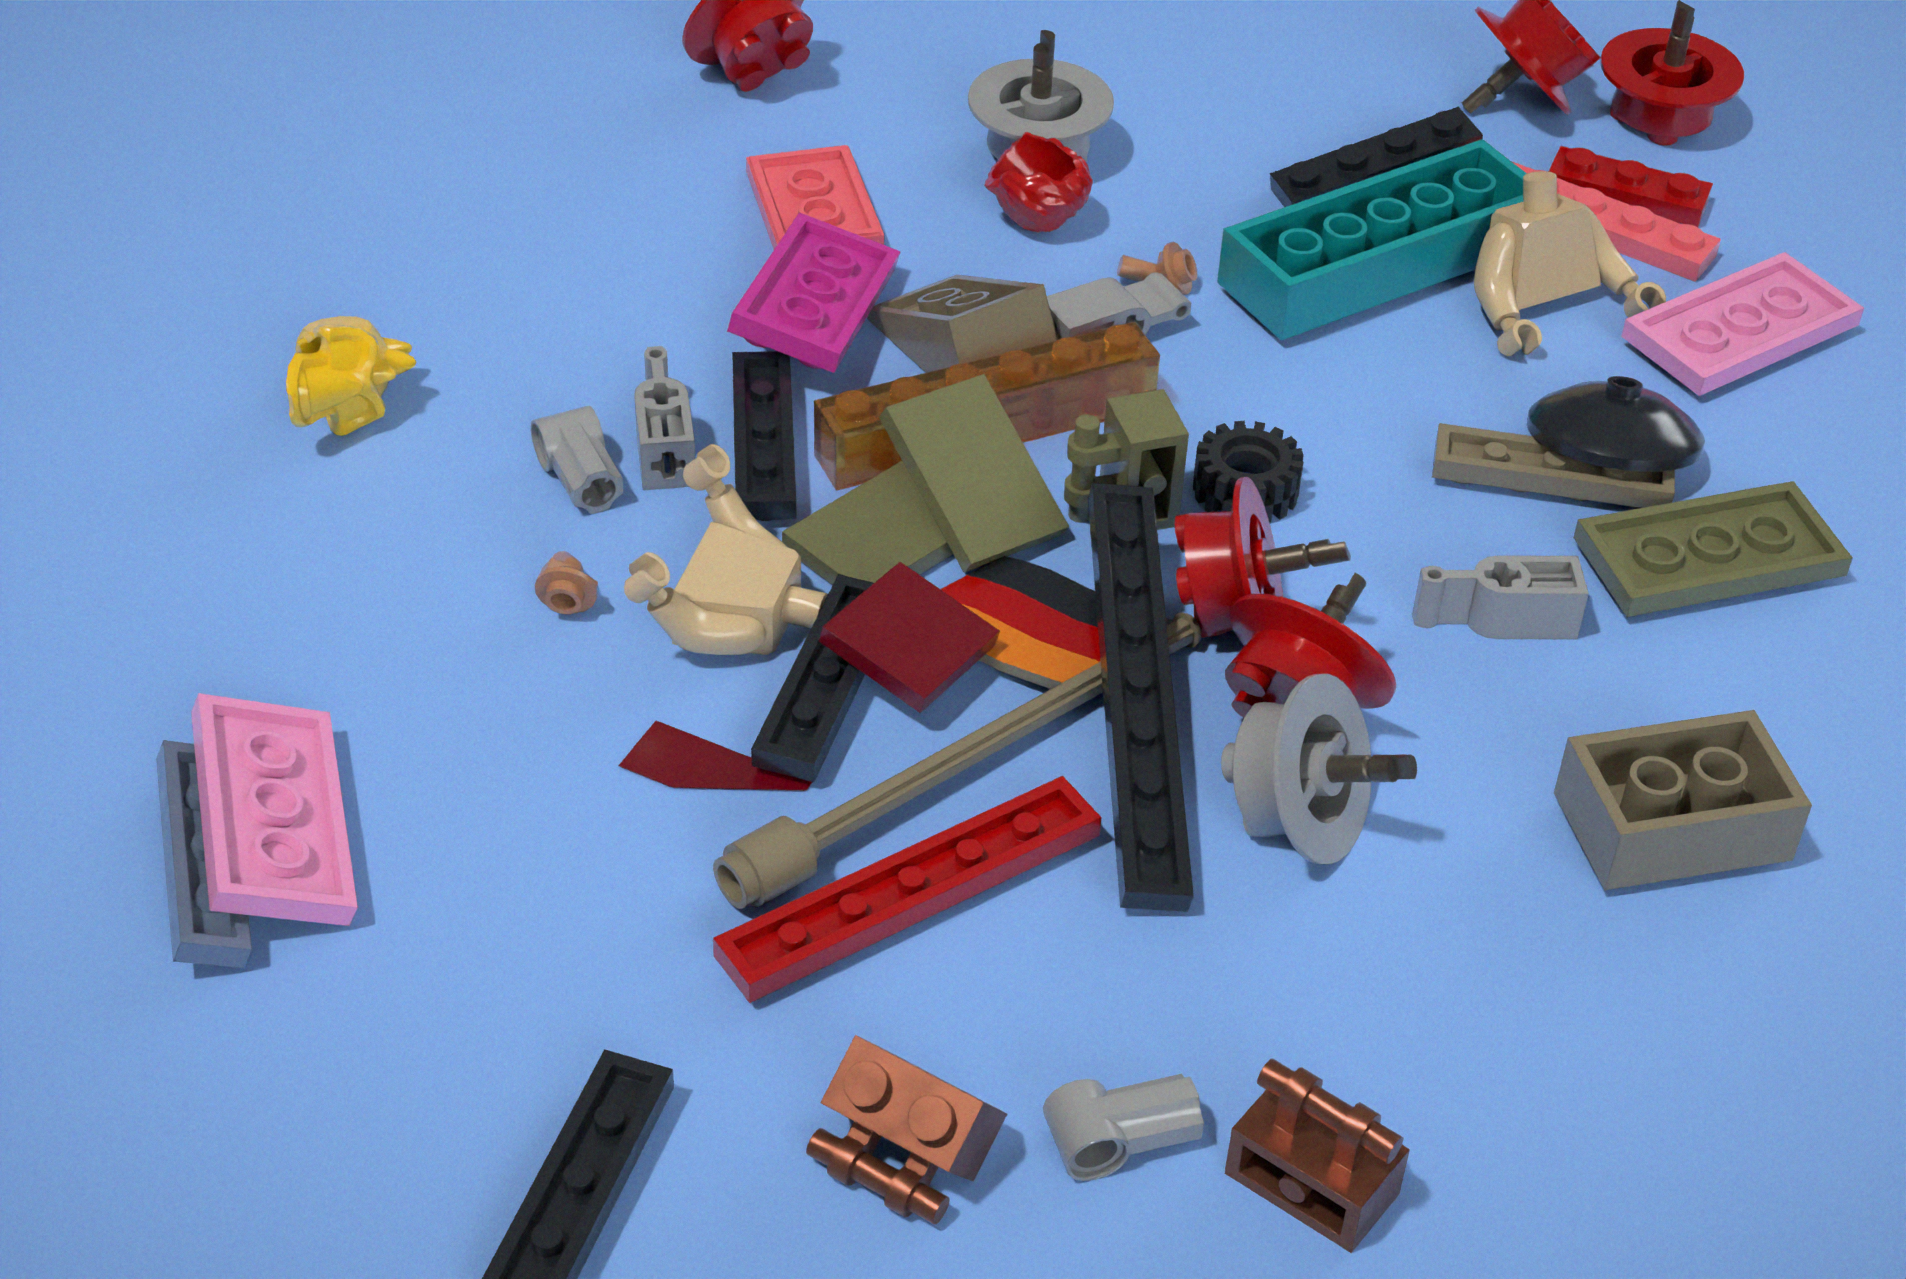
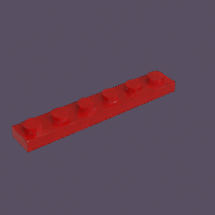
[713,776,1102,1003]

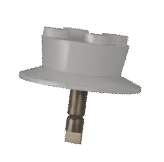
[968,30,1114,162]
[1221,674,1417,864]

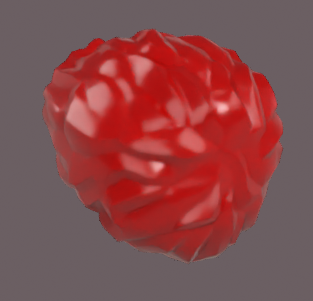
[984,132,1093,232]

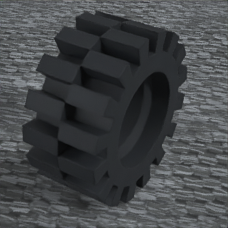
[1193,420,1304,523]

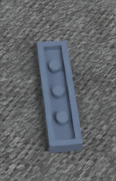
[156,740,252,968]

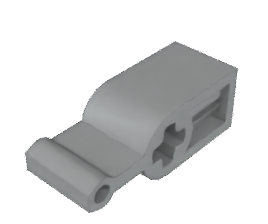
[1047,273,1192,370]
[634,346,695,490]
[1412,556,1589,639]

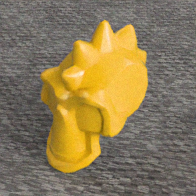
[286,316,416,436]

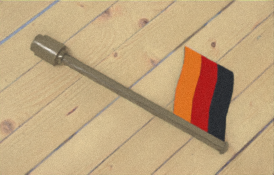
[713,556,1201,909]

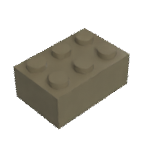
[1554,710,1812,890]

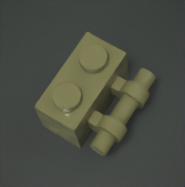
[1064,389,1189,530]

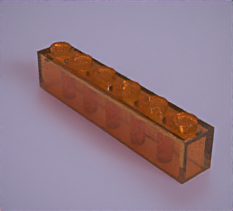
[814,322,1160,491]

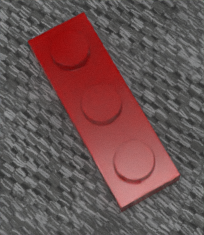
[1548,146,1713,227]

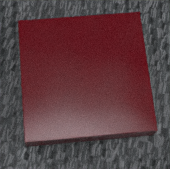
[819,562,1000,713]

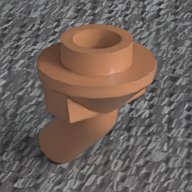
[1117,242,1197,295]
[534,551,598,614]

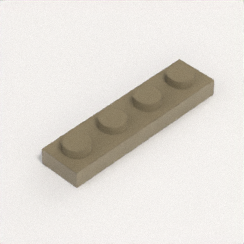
[1432,423,1675,509]

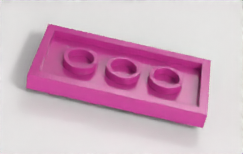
[727,212,901,373]

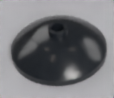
[1526,376,1705,472]

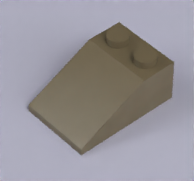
[867,275,1059,385]

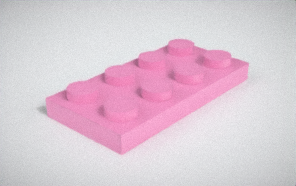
[1621,252,1864,396]
[191,693,358,926]

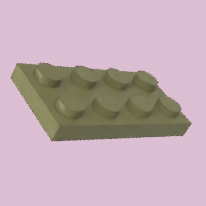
[1573,481,1853,617]

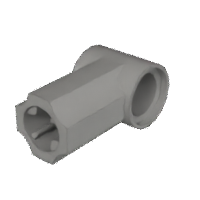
[531,406,623,514]
[1043,1074,1204,1181]

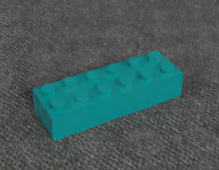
[1217,139,1527,341]

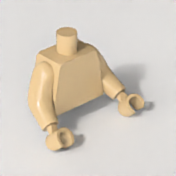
[1474,171,1666,356]
[624,444,828,655]

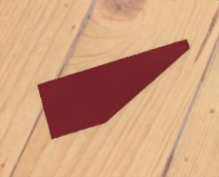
[618,720,813,791]

